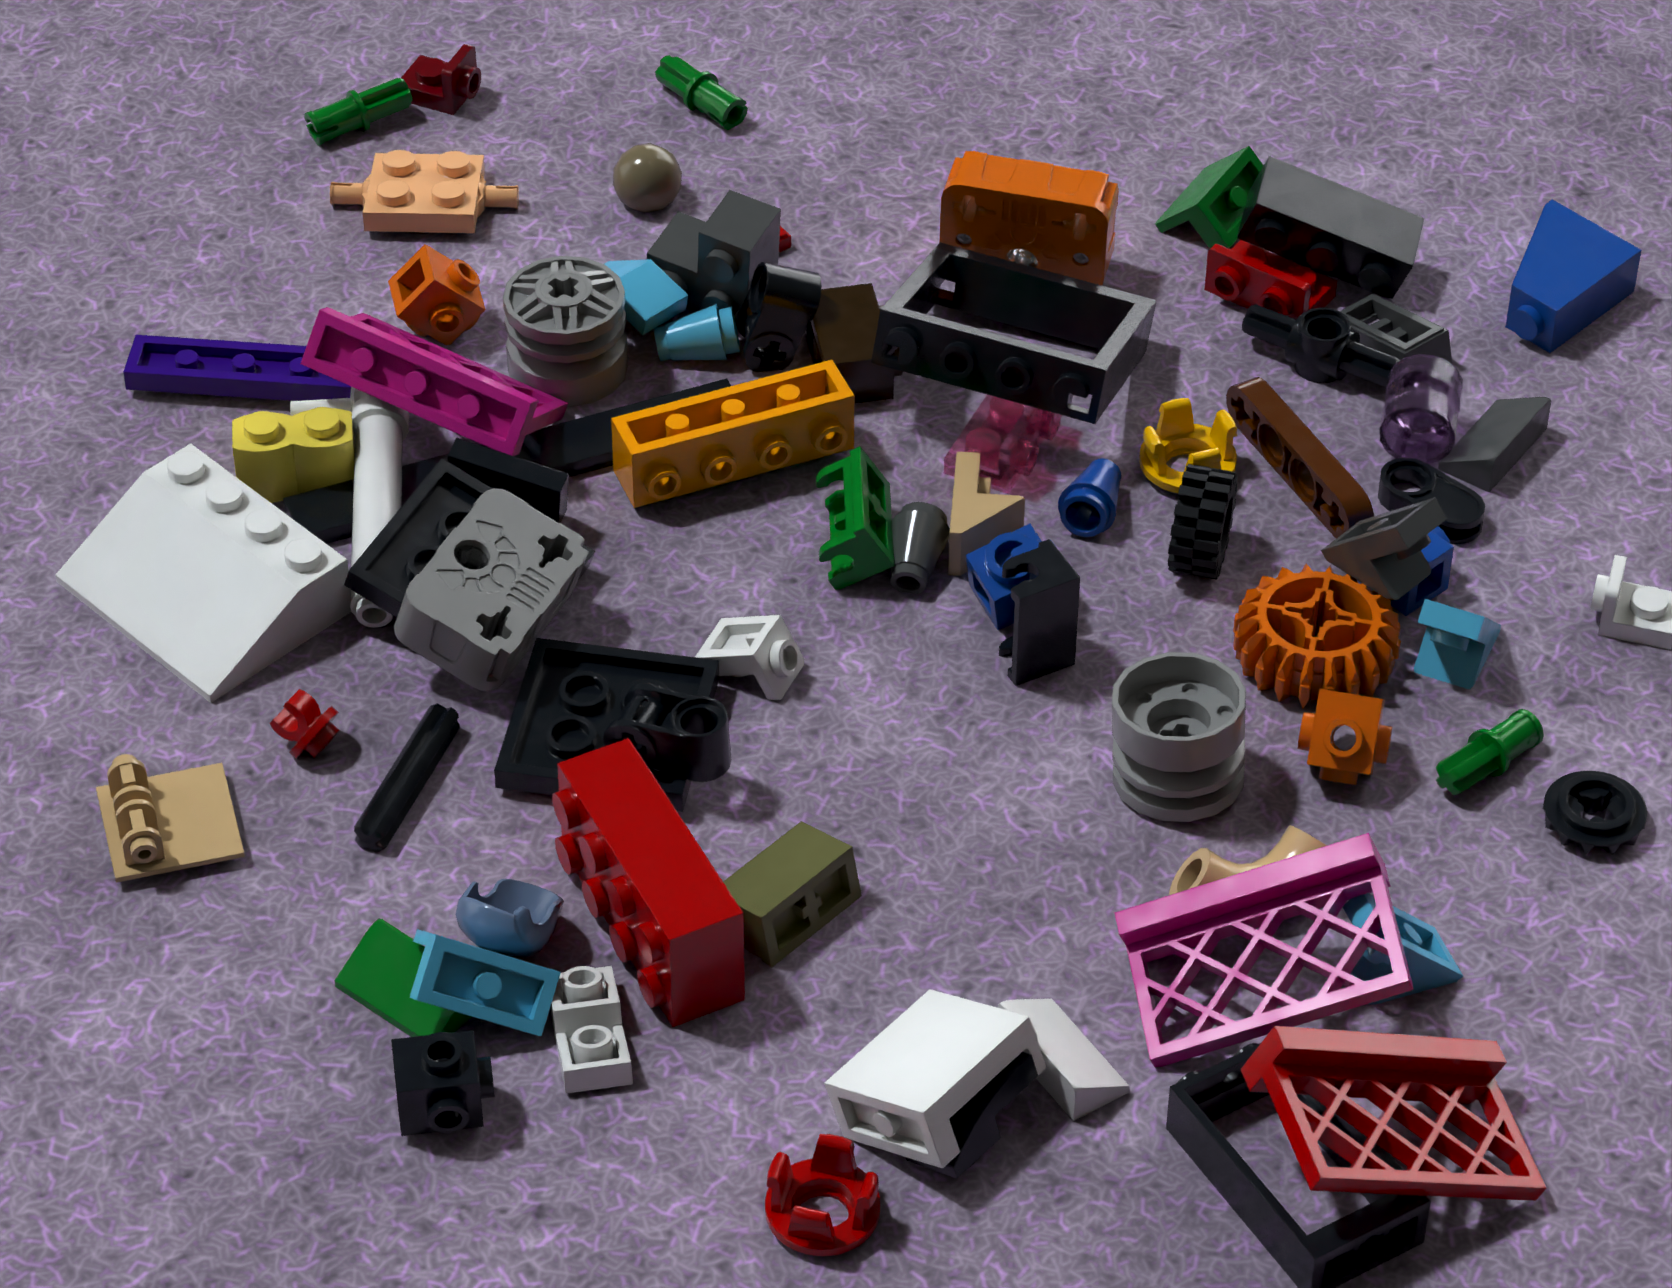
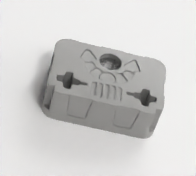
[394,488,589,691]

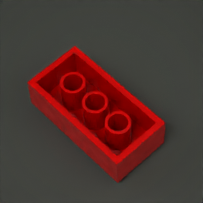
[552,738,745,1027]

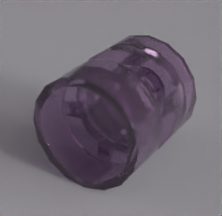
[1379,354,1463,464]

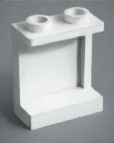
[824,989,1046,1169]

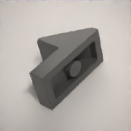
[1321,497,1448,601]

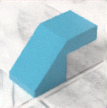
[604,259,688,335]

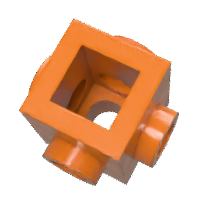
[388,244,486,345]
[1298,689,1392,785]

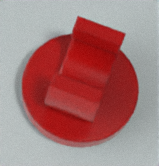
[270,689,340,759]

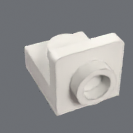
[1590,555,1672,650]
[695,615,804,700]

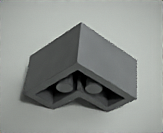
[647,190,781,328]

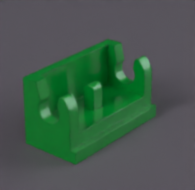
[816,446,895,590]

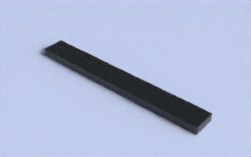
[283,378,731,544]

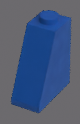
[1505,199,1642,353]

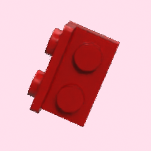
[1204,240,1337,320]

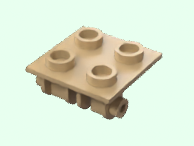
[96,754,245,883]

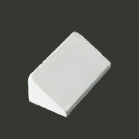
[998,999,1130,1121]

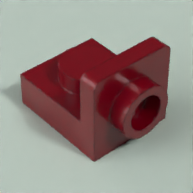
[401,44,481,115]

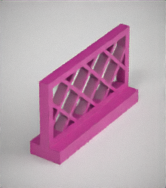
[300,307,568,456]
[1114,833,1414,1067]

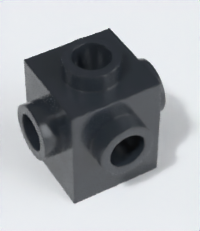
[391,1030,495,1136]

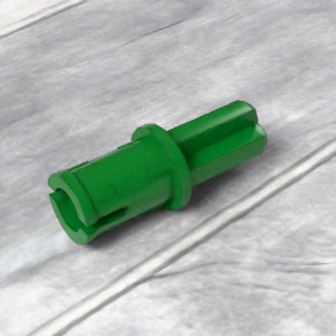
[655,55,748,130]
[304,78,413,146]
[1436,709,1544,795]

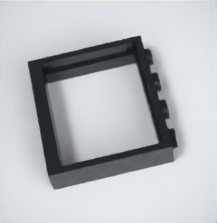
[871,242,1157,424]

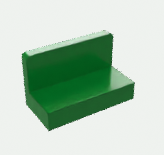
[1155,146,1263,249]

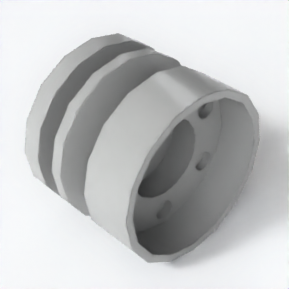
[503,256,628,407]
[1112,652,1246,822]

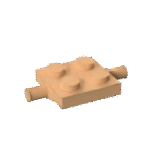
[330,150,519,233]

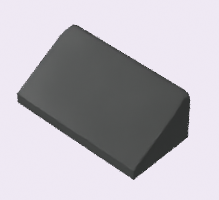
[1438,397,1551,492]

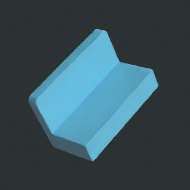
[409,929,561,1037]

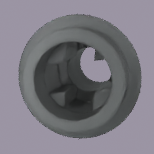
[890,502,950,594]

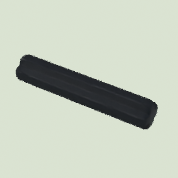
[354,704,460,852]

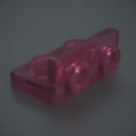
[944,395,1062,494]

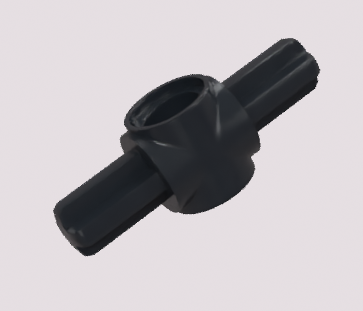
[1242,304,1404,389]

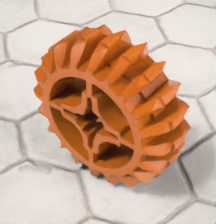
[1233,564,1401,709]

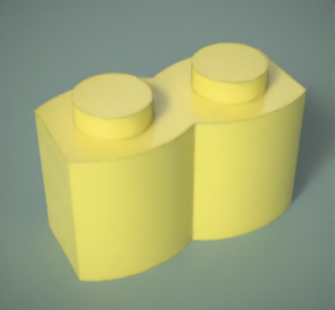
[232,407,355,503]

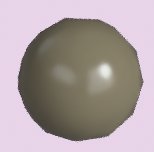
[613,143,682,213]

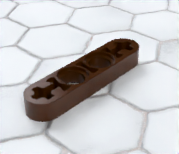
[1226,377,1374,538]

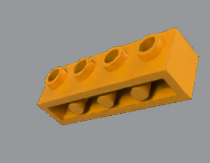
[611,360,855,508]

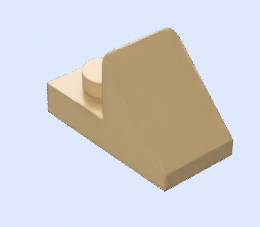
[948,452,1025,576]

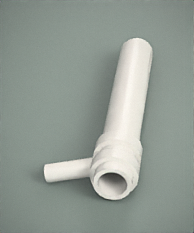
[290,387,409,628]

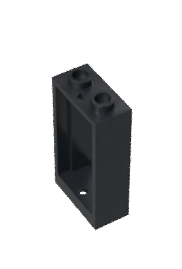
[1166,1043,1431,1288]

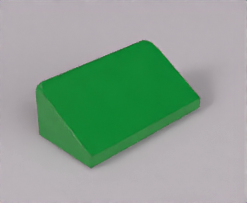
[334,918,472,1037]

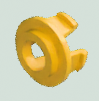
[1139,398,1237,493]

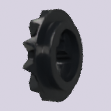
[1542,771,1647,855]

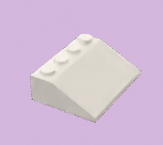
[55,443,351,703]

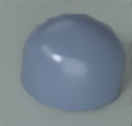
[455,879,564,957]

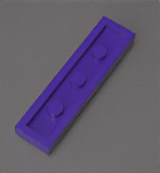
[123,335,351,401]

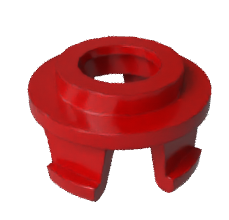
[765,1134,881,1256]

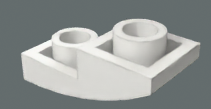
[550,966,633,1094]

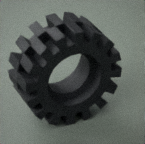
[1168,464,1238,580]

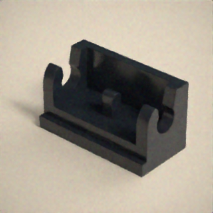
[999,539,1080,686]

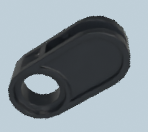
[1378,457,1485,544]

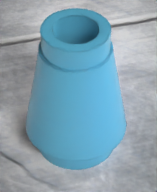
[654,304,740,361]

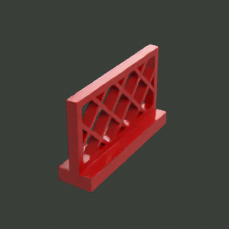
[1241,1026,1546,1201]

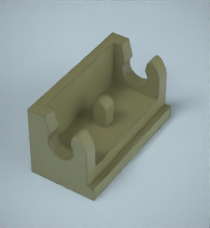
[723,821,862,968]

